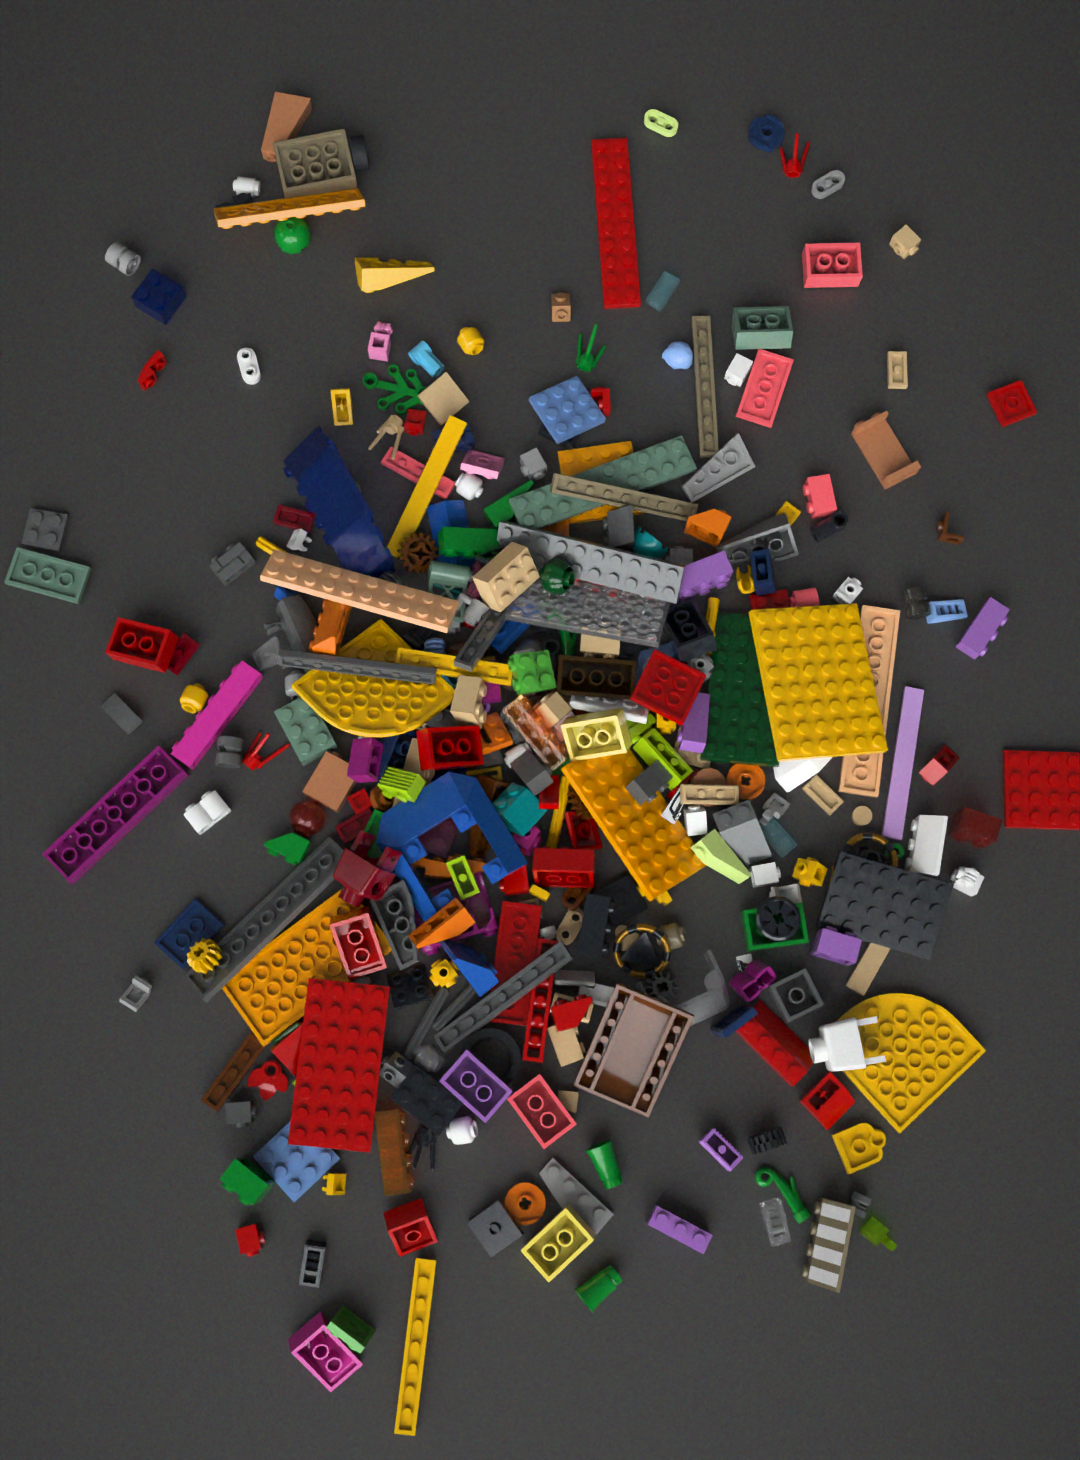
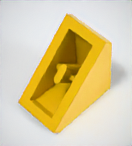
[331,388,353,426]

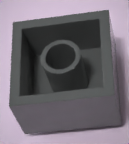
[767,968,824,1024]

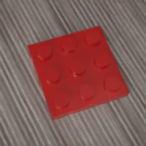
[629,649,707,726]

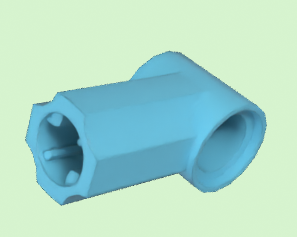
[408,341,445,378]

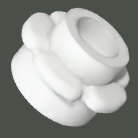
[539,925,558,939]

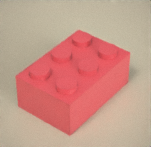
[802,243,863,288]
[507,1074,576,1149]

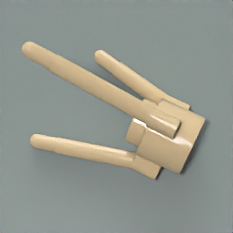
[368,415,404,460]

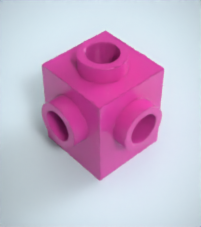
[512,825,542,857]

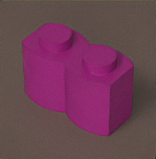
[729,958,777,1002]

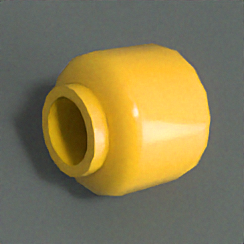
[457,327,485,355]
[180,683,209,713]

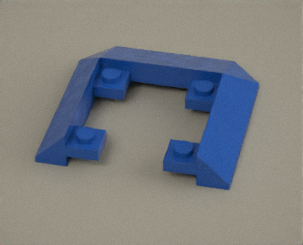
[376,772,528,922]

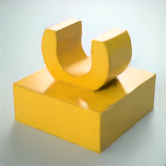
[322,1173,347,1195]

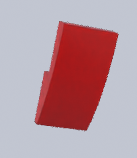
[138,350,167,391]

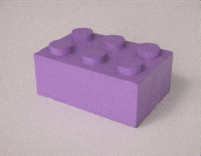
[678,551,733,602]
[439,1050,513,1123]

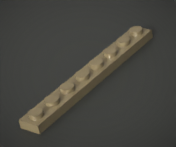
[691,316,719,458]
[550,473,699,521]

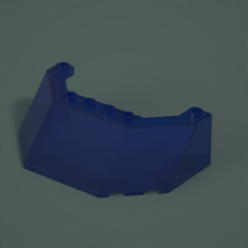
[283,426,396,578]

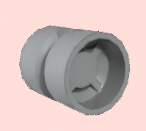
[105,241,141,276]

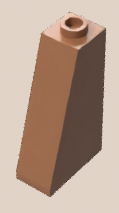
[261,92,312,162]

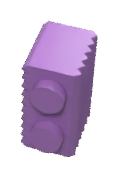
[698,1128,743,1172]

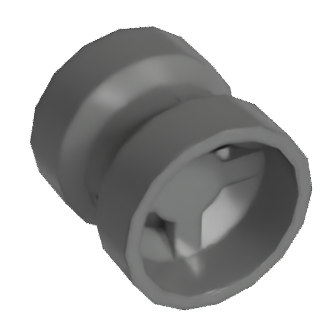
[848,1191,872,1219]

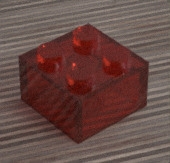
[948,807,1002,849]

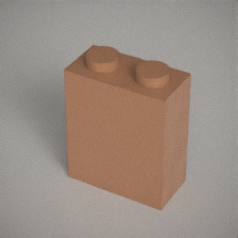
[303,751,357,813]

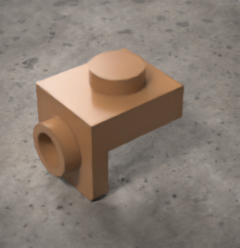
[551,292,571,322]

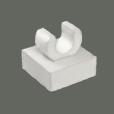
[286,529,312,552]

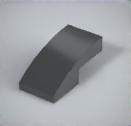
[100,693,143,735]

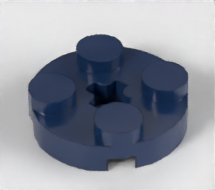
[748,115,785,153]

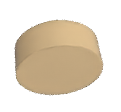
[852,806,872,826]

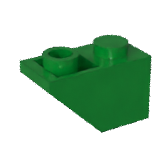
[264,833,312,866]

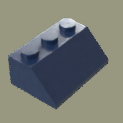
[376,731,417,783]

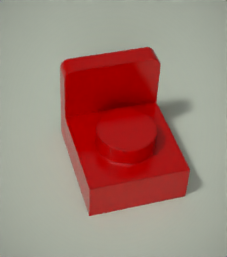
[590,387,611,417]
[404,409,427,436]

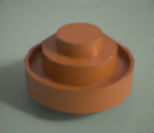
[370,785,395,813]

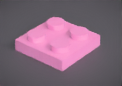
[460,450,505,479]

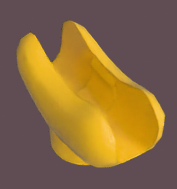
[736,565,755,594]

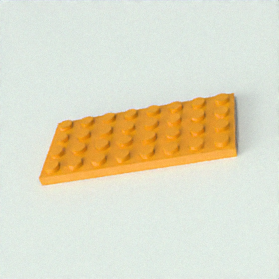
[561,748,707,901]
[222,889,392,1047]

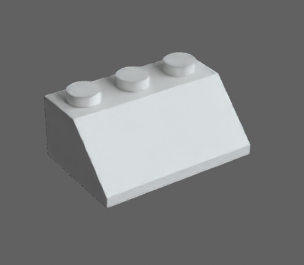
[905,815,948,878]

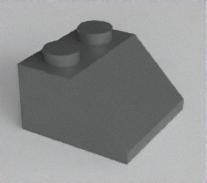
[602,505,634,552]

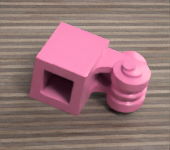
[368,321,393,362]

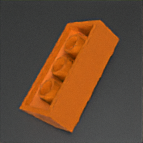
[309,599,352,656]

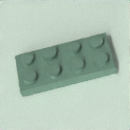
[4,547,91,604]

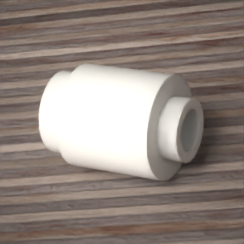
[233,176,261,197]
[503,742,534,768]

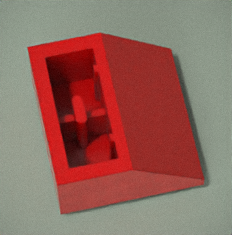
[551,994,593,1033]
[798,1072,855,1131]

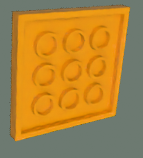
[557,441,644,524]

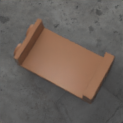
[851,411,921,490]

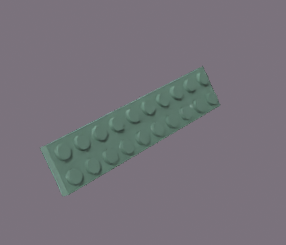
[509,435,697,529]

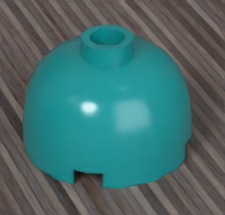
[632,526,669,559]

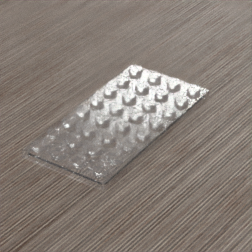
[505,569,671,648]

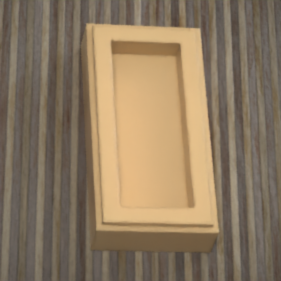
[802,774,844,816]

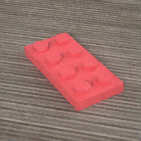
[736,349,794,428]

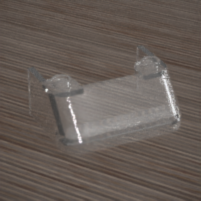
[635,949,730,1026]

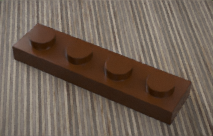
[201,1033,267,1112]

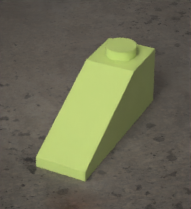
[691,829,752,884]

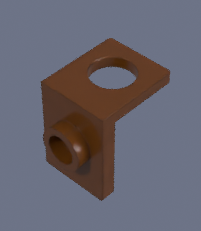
[936,511,965,545]

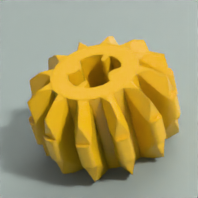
[186,938,222,974]

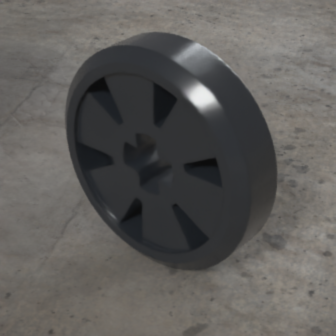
[755,896,800,941]

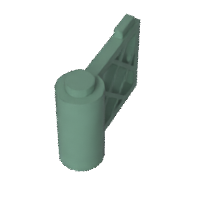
[427,561,473,623]

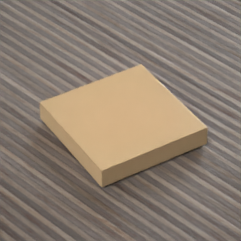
[417,372,469,425]

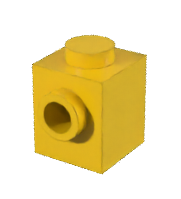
[655,713,676,735]

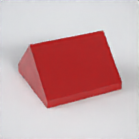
[564,811,603,850]

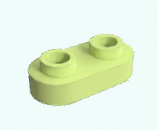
[644,109,678,137]

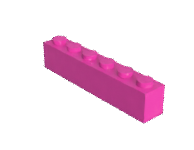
[171,660,263,770]

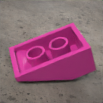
[288,1311,363,1392]

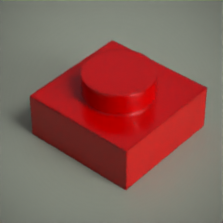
[347,788,373,814]

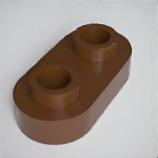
[561,888,594,911]

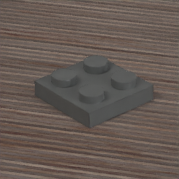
[21,508,69,553]

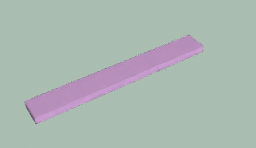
[881,686,924,840]

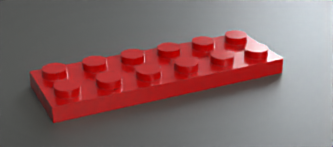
[490,901,542,1026]

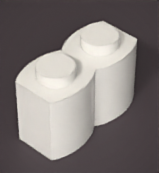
[183,790,231,835]

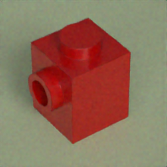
[235,1223,266,1257]

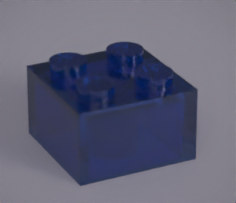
[131,268,187,325]

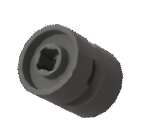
[215,736,243,768]

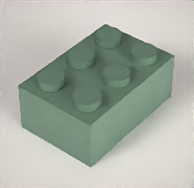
[732,306,793,350]
[274,697,338,766]

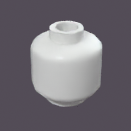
[455,473,484,500]
[446,1116,478,1145]

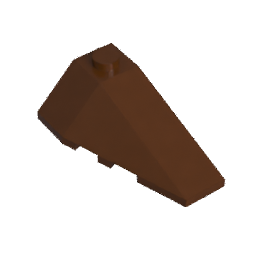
[469,774,511,858]

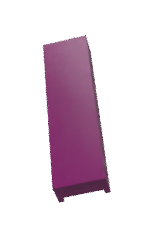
[42,745,190,885]

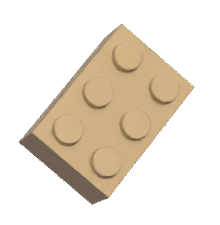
[472,542,540,612]

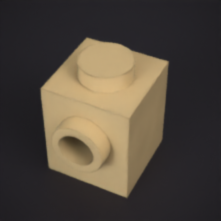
[889,225,921,259]

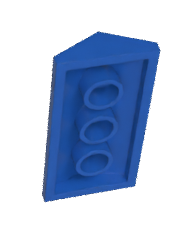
[427,500,478,573]

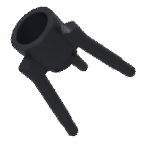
[399,1128,437,1173]

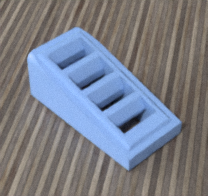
[924,599,968,624]

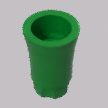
[585,1139,624,1189]
[574,1265,623,1313]

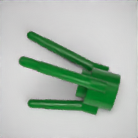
[575,324,606,372]

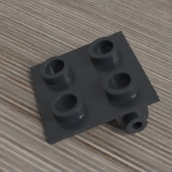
[386,964,434,1010]

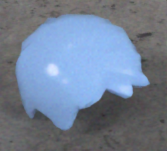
[662,341,693,369]

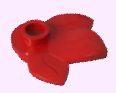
[247,1060,288,1101]

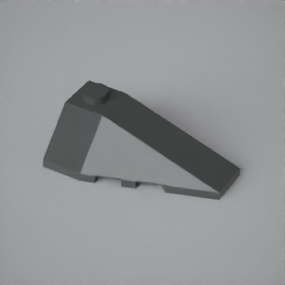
[716,513,799,563]
[370,880,419,970]

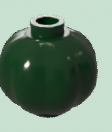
[539,558,575,595]

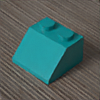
[492,782,548,837]

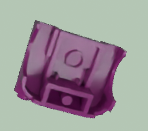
[413,871,499,956]

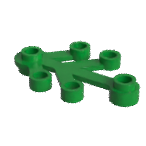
[362,364,427,415]

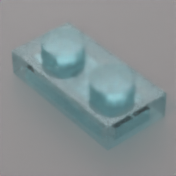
[645,271,680,311]
[760,817,797,858]

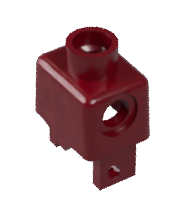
[333,830,402,907]

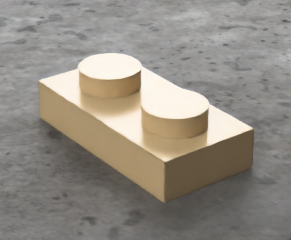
[887,351,908,389]

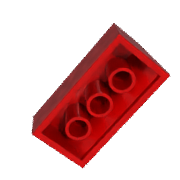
[735,1000,814,1086]

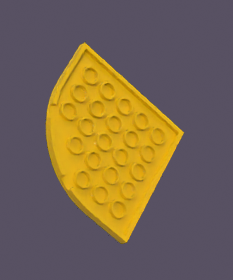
[292,619,455,737]
[819,993,986,1133]

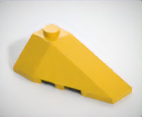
[355,257,434,293]

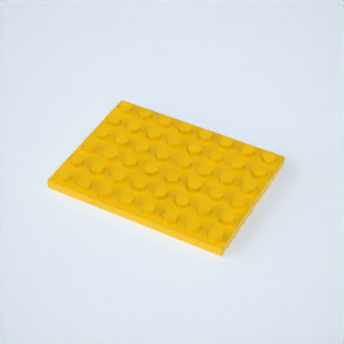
[749,603,888,762]

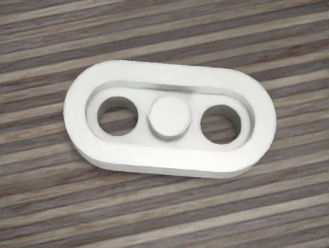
[237,348,261,385]

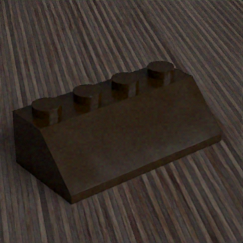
[555,655,636,700]

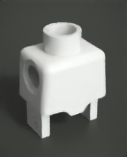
[809,1016,886,1072]

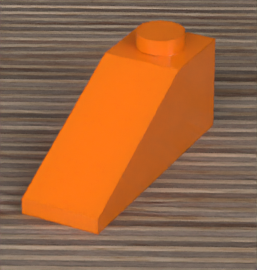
[408,898,475,948]

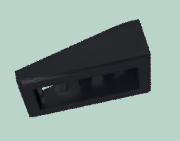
[298,1240,327,1288]

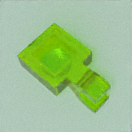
[859,1216,897,1252]

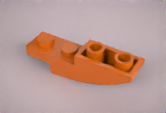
[413,854,487,879]

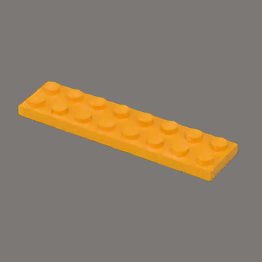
[213,188,365,229]

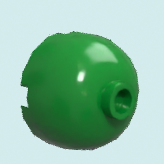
[274,217,311,254]

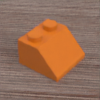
[683,509,731,547]

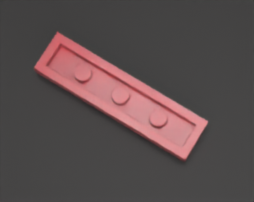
[381,447,455,500]

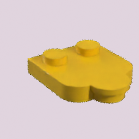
[832,1123,886,1174]

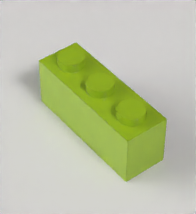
[632,728,693,791]

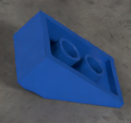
[439,939,499,997]

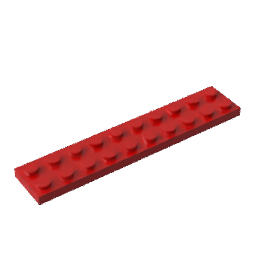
[591,138,641,309]

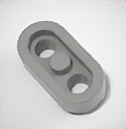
[811,170,845,199]

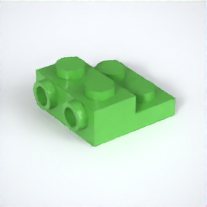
[508,650,557,696]

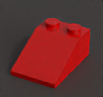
[329,906,387,980]

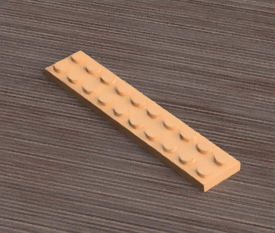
[260,549,459,633]
[838,605,900,798]

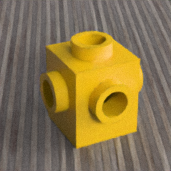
[792,857,828,887]
[429,959,459,988]

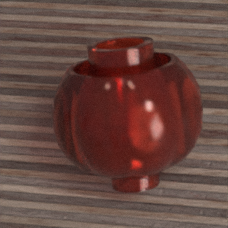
[289,799,326,837]

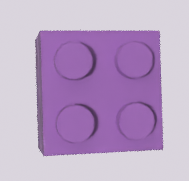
[810,926,862,966]

